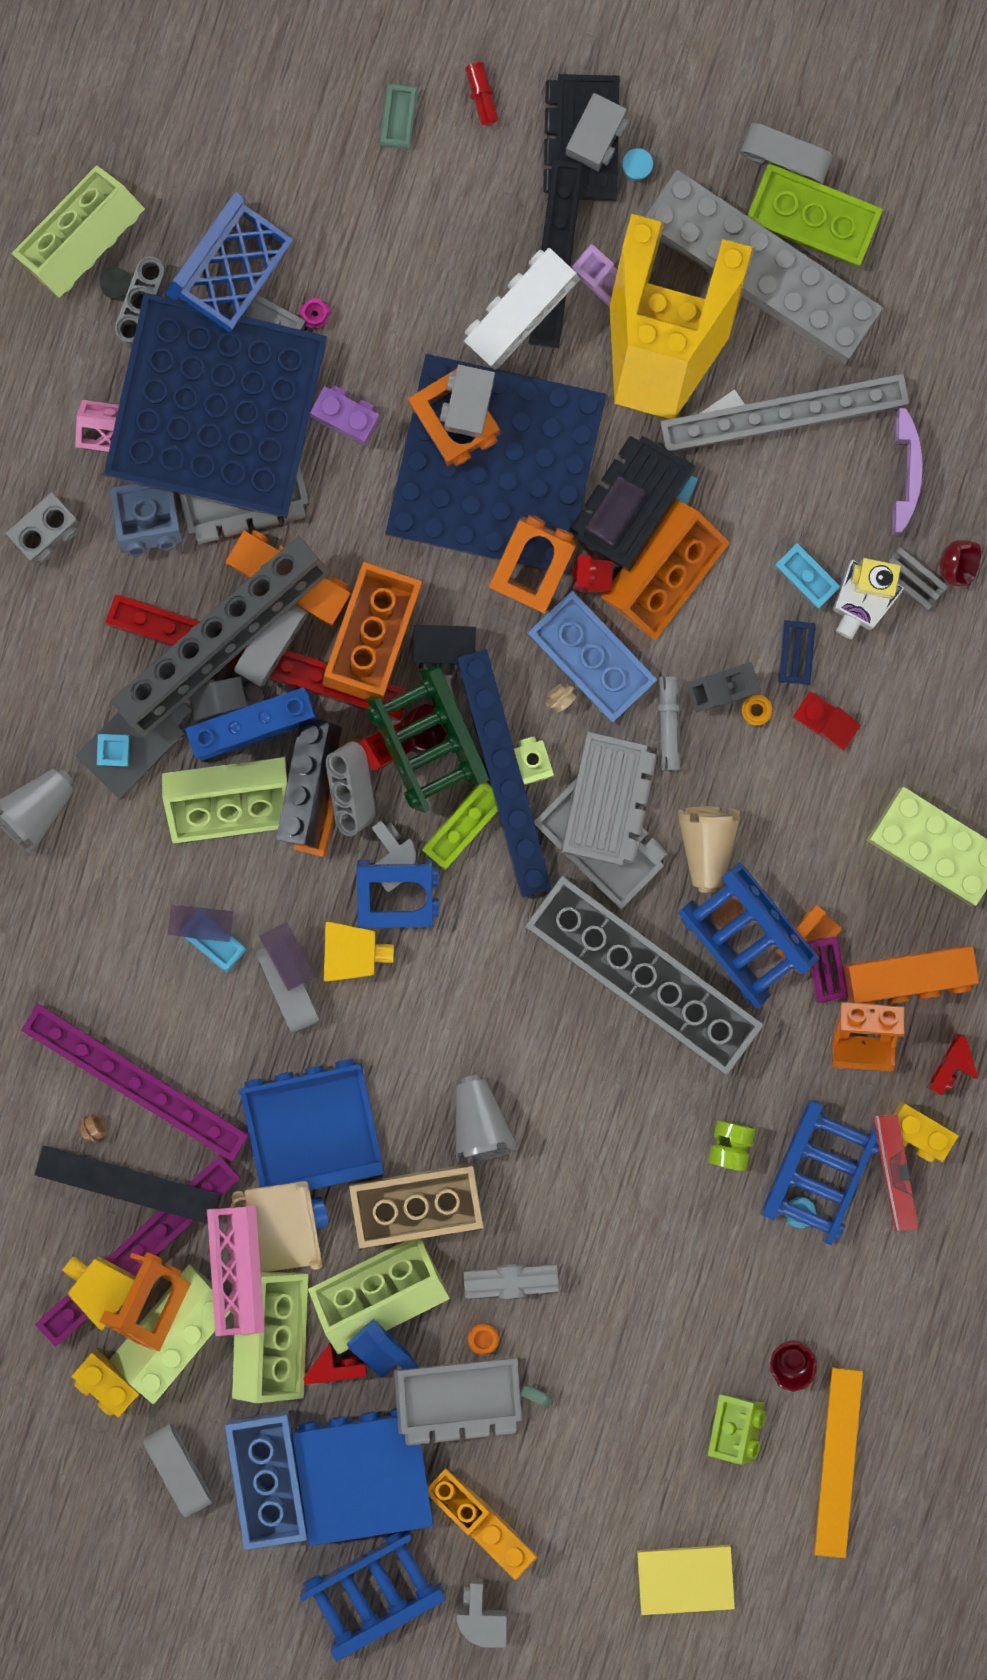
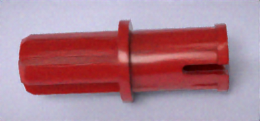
[465,62,498,126]

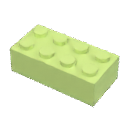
[866,787,987,906]

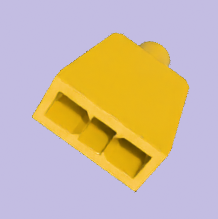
[324,922,394,981]
[62,1256,136,1331]

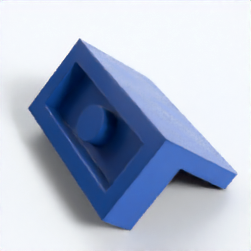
[347,1319,419,1377]

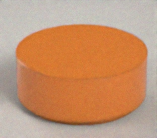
[468,1323,499,1355]

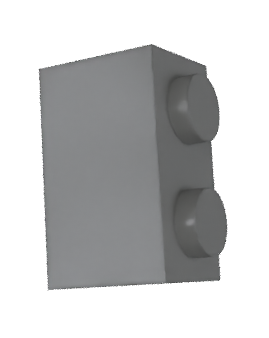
[565,93,629,172]
[440,364,495,438]

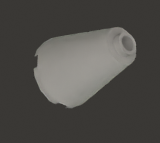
[0,769,74,854]
[455,1075,517,1164]

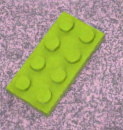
[747,163,883,268]

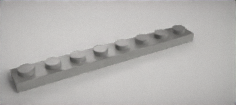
[660,374,909,452]

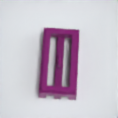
[806,935,848,1003]

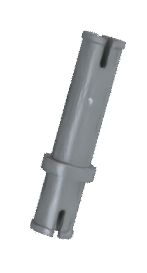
[657,677,682,770]

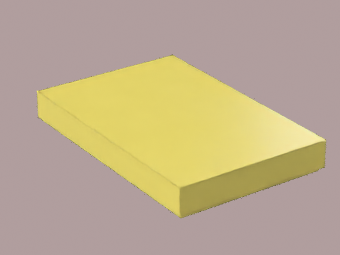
[637,1545,735,1615]

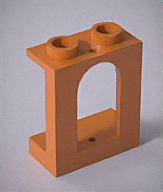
[408,369,500,467]
[489,515,578,614]
[831,1002,904,1072]
[99,1252,191,1352]

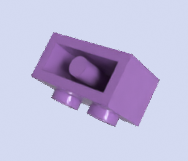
[310,385,380,447]

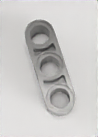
[739,123,834,185]
[115,256,167,348]
[234,604,308,687]
[326,741,376,836]
[256,939,320,1033]
[143,1424,214,1518]

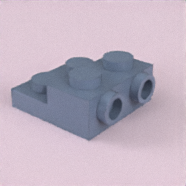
[110,483,183,556]

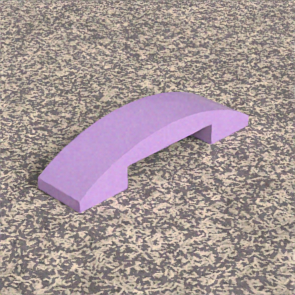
[571,244,617,307]
[892,408,922,536]

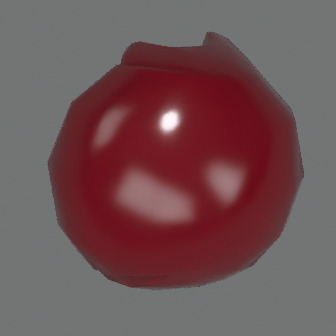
[939,540,981,587]
[402,704,448,754]
[770,1340,817,1392]

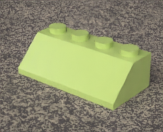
[11,165,145,298]
[162,757,289,843]
[308,1238,450,1354]
[109,1264,230,1405]
[232,1272,308,1403]

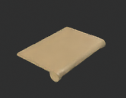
[245,1181,323,1272]

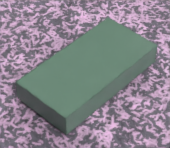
[380,83,418,150]

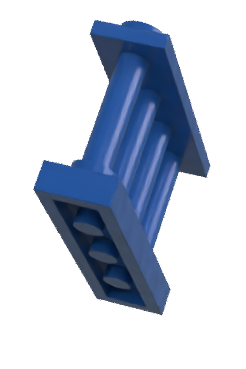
[185,687,318,762]
[678,862,820,1009]
[760,1100,879,1246]
[300,1530,446,1662]

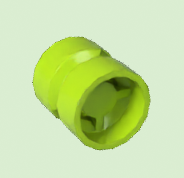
[707,1120,756,1172]

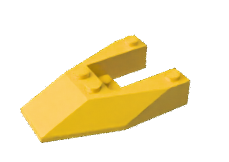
[610,214,755,419]

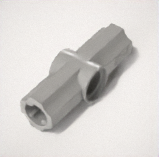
[464,1264,559,1299]

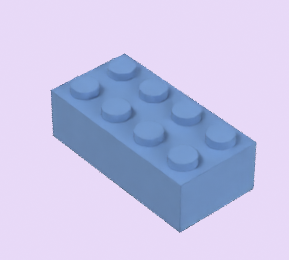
[225,1410,308,1550]

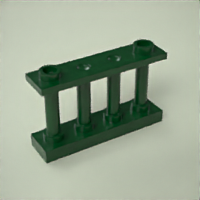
[366,666,490,813]

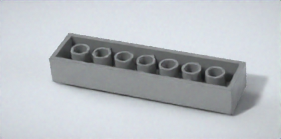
[645,170,883,365]
[525,876,764,1075]

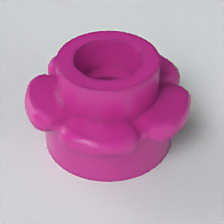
[300,298,330,328]

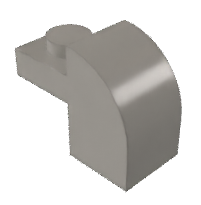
[372,820,416,893]
[457,1578,507,1648]

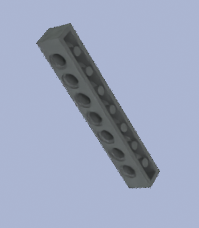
[111,535,331,738]

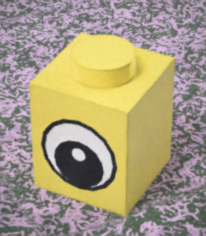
[851,558,901,599]

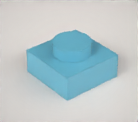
[97,734,131,767]

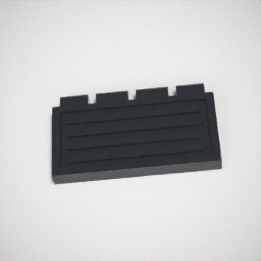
[543,74,620,201]
[569,435,696,572]

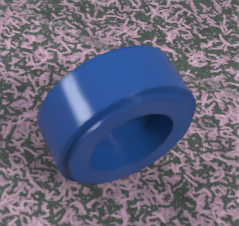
[311,1196,328,1229]

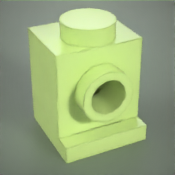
[514,736,554,786]

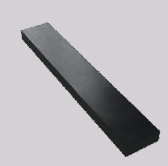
[529,159,584,349]
[35,1145,222,1224]

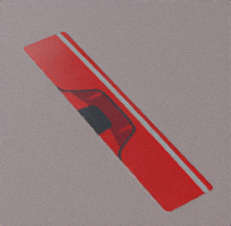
[874,1115,919,1231]

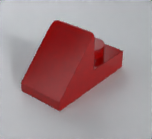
[572,555,613,593]
[792,691,861,751]
[359,721,412,771]
[926,1033,978,1095]
[303,1342,367,1385]

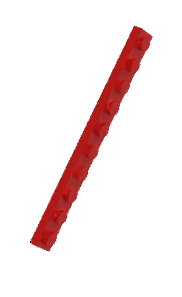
[105,594,408,721]

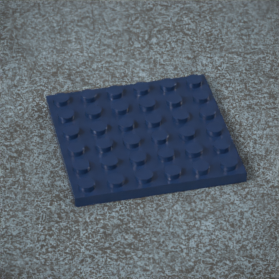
[104,292,327,518]
[385,354,607,575]

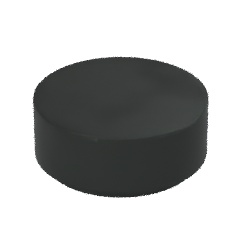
[100,267,131,300]

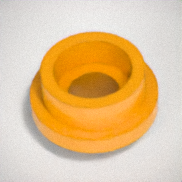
[741,695,773,726]

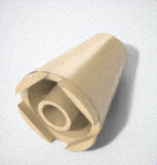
[678,806,740,893]

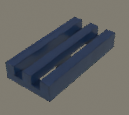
[778,620,816,685]

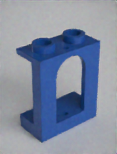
[356,859,439,928]

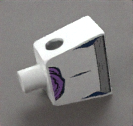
[832,560,904,640]

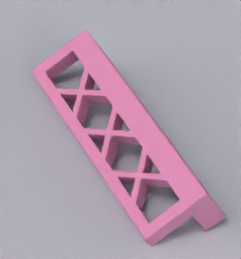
[75,400,119,452]
[207,1206,265,1336]

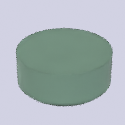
[520,1385,552,1409]

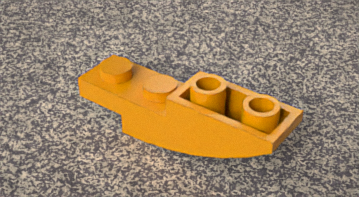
[428,1468,538,1580]

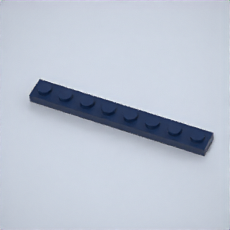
[455,649,552,897]

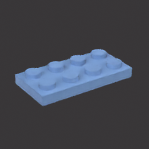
[527,591,657,723]

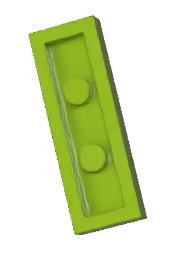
[421,782,498,870]

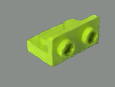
[707,1394,766,1465]

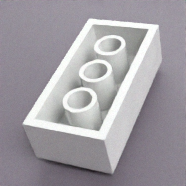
[464,248,580,370]

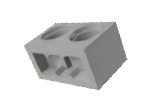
[6,492,80,564]

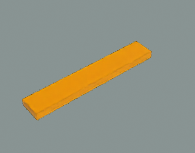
[814,1367,863,1558]

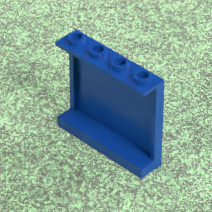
[238,1058,385,1190]
[292,1408,434,1546]

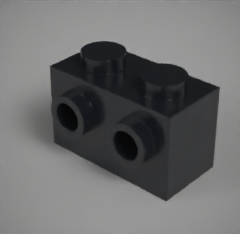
[413,625,476,670]

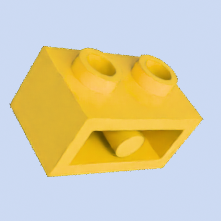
[892,1102,959,1163]
[71,1348,139,1418]

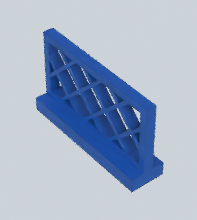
[165,192,294,332]

